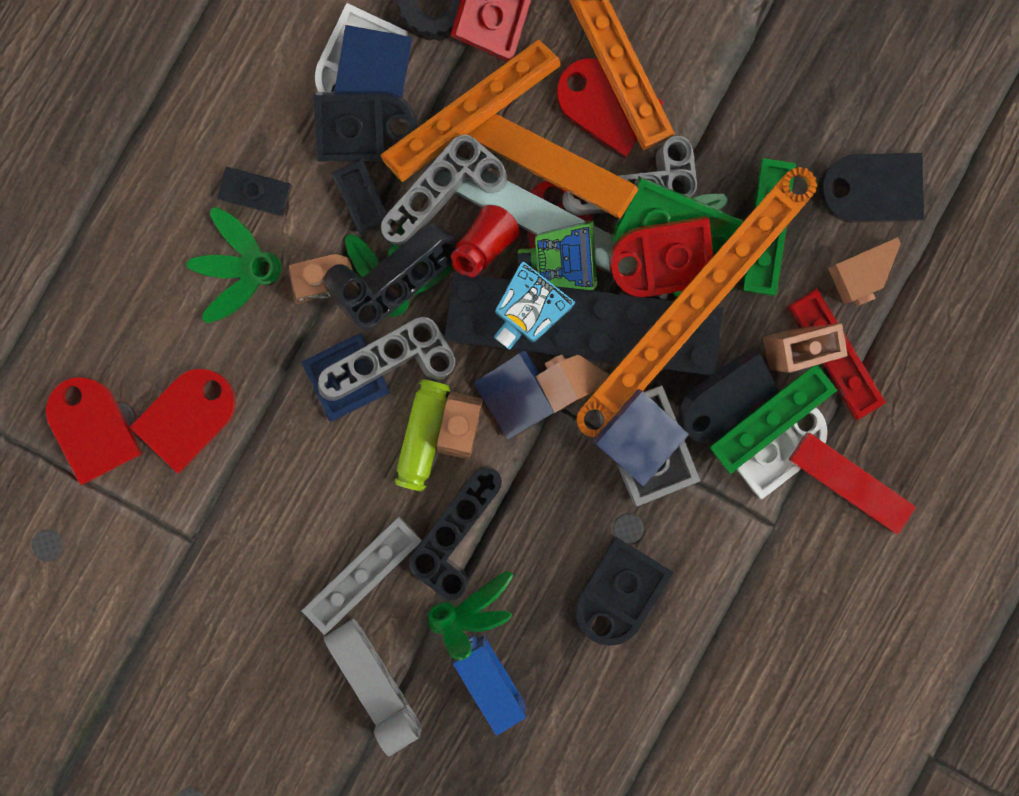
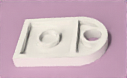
[315,3,408,92]
[737,408,827,500]

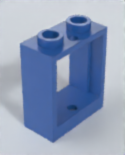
[453,635,526,736]

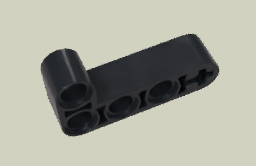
[324,224,459,330]
[409,466,502,600]

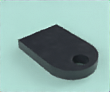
[313,91,417,162]
[820,153,924,223]
[679,347,779,443]
[576,536,674,646]

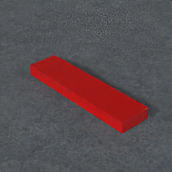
[787,289,886,420]
[788,432,916,535]

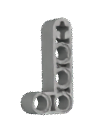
[381,135,507,246]
[562,136,697,216]
[318,317,455,401]
[324,619,422,757]

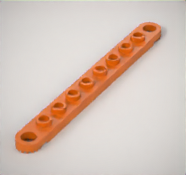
[576,167,817,437]

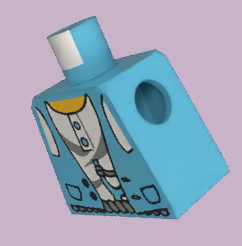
[494,262,575,350]

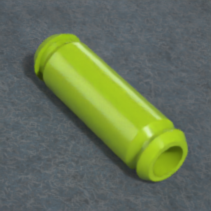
[394,379,450,491]

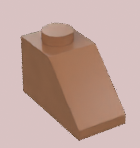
[828,237,901,306]
[763,323,848,373]
[536,355,610,413]

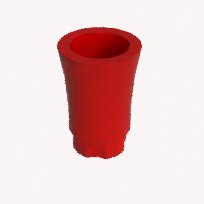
[451,205,520,278]

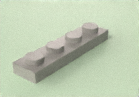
[302,516,422,635]

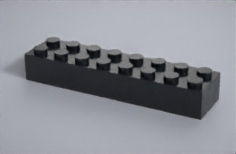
[445,273,724,377]

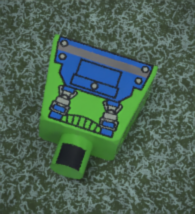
[518,221,598,290]

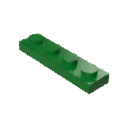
[741,158,796,297]
[708,365,837,474]

